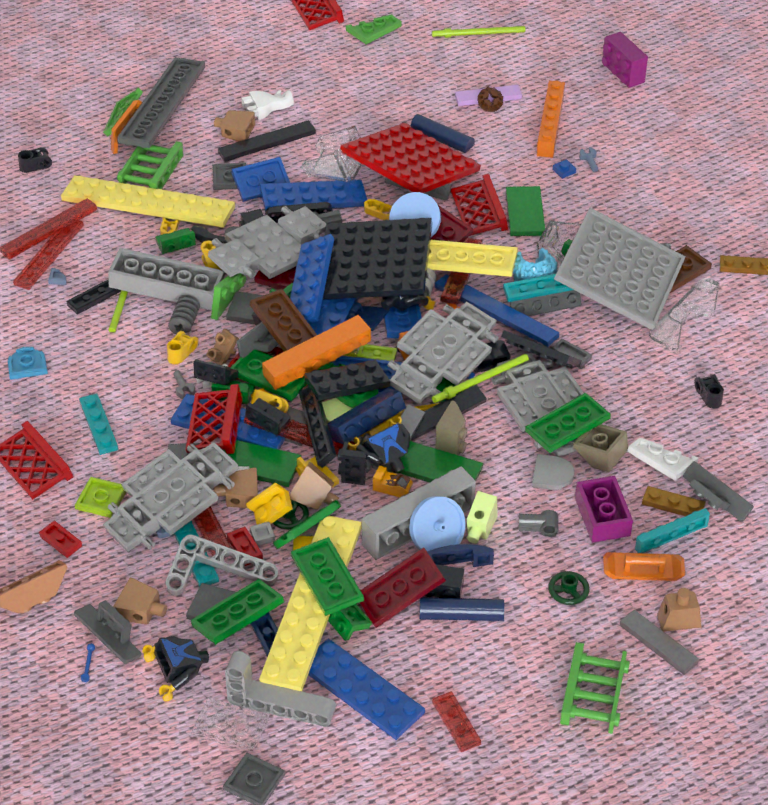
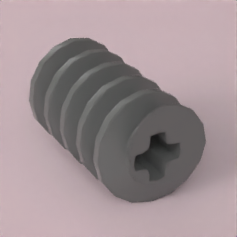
[168,296,200,334]

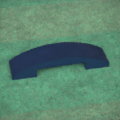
[428,544,494,567]

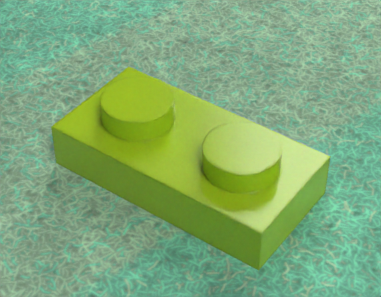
[357,344,397,361]

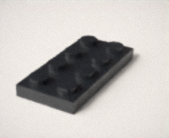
[501,330,582,369]
[305,360,390,401]

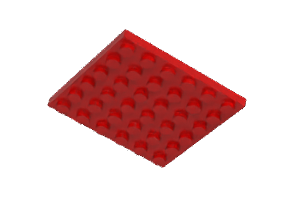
[340,123,481,193]

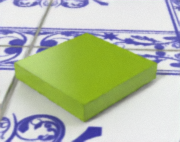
[75,477,126,518]

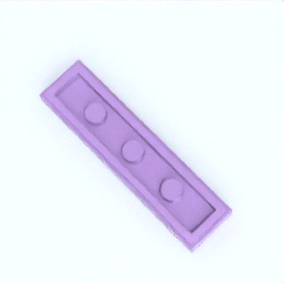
[455,85,522,106]

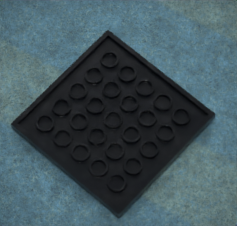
[323,218,433,300]

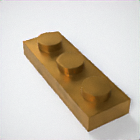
[720,255,768,275]
[642,486,706,516]

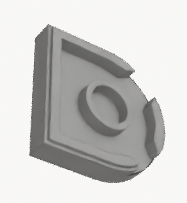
[532,454,574,490]

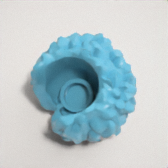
[513,248,558,281]

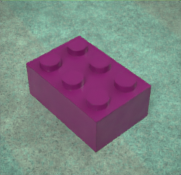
[602,31,648,88]
[575,476,633,543]

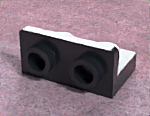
[193,359,238,386]
[245,398,291,436]
[338,442,366,485]

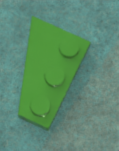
[346,14,402,44]
[103,88,143,136]
[211,273,246,320]

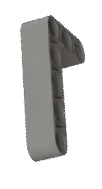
[166,535,278,596]
[225,651,337,727]

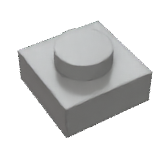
[250,522,275,546]

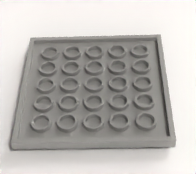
[554,208,685,330]

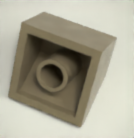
[435,401,467,455]
[573,424,628,472]

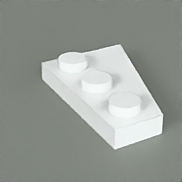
[627,438,699,481]

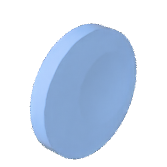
[389,192,441,237]
[409,496,465,552]

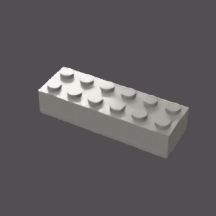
[108,248,224,310]
[362,466,476,560]

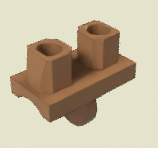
[206,329,239,365]

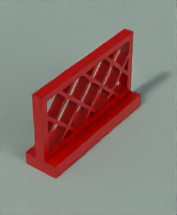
[290,0,344,30]
[450,174,508,236]
[186,384,243,454]
[0,420,73,500]

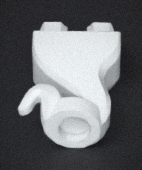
[242,90,294,120]

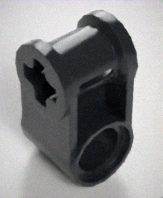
[18,147,52,173]
[694,374,724,409]

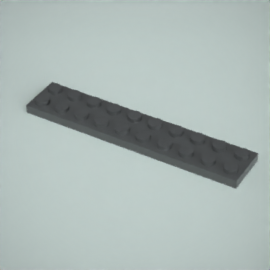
[117,57,205,148]

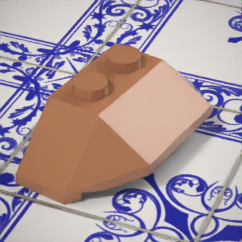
[0,560,68,614]

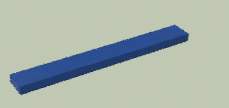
[435,274,559,347]

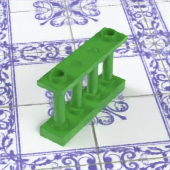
[117,141,184,189]
[560,642,630,734]

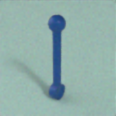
[81,643,95,682]

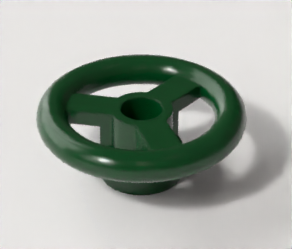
[273,499,309,530]
[548,571,590,605]

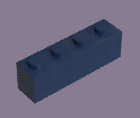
[328,388,406,444]

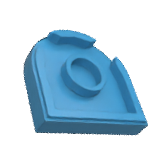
[8,347,48,380]

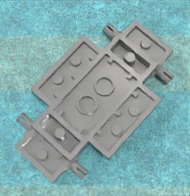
[208,206,326,279]
[387,301,499,405]
[492,353,584,457]
[103,442,239,552]

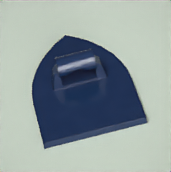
[348,302,390,331]

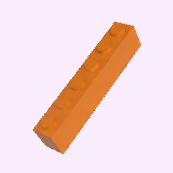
[537,80,565,158]
[262,315,371,390]

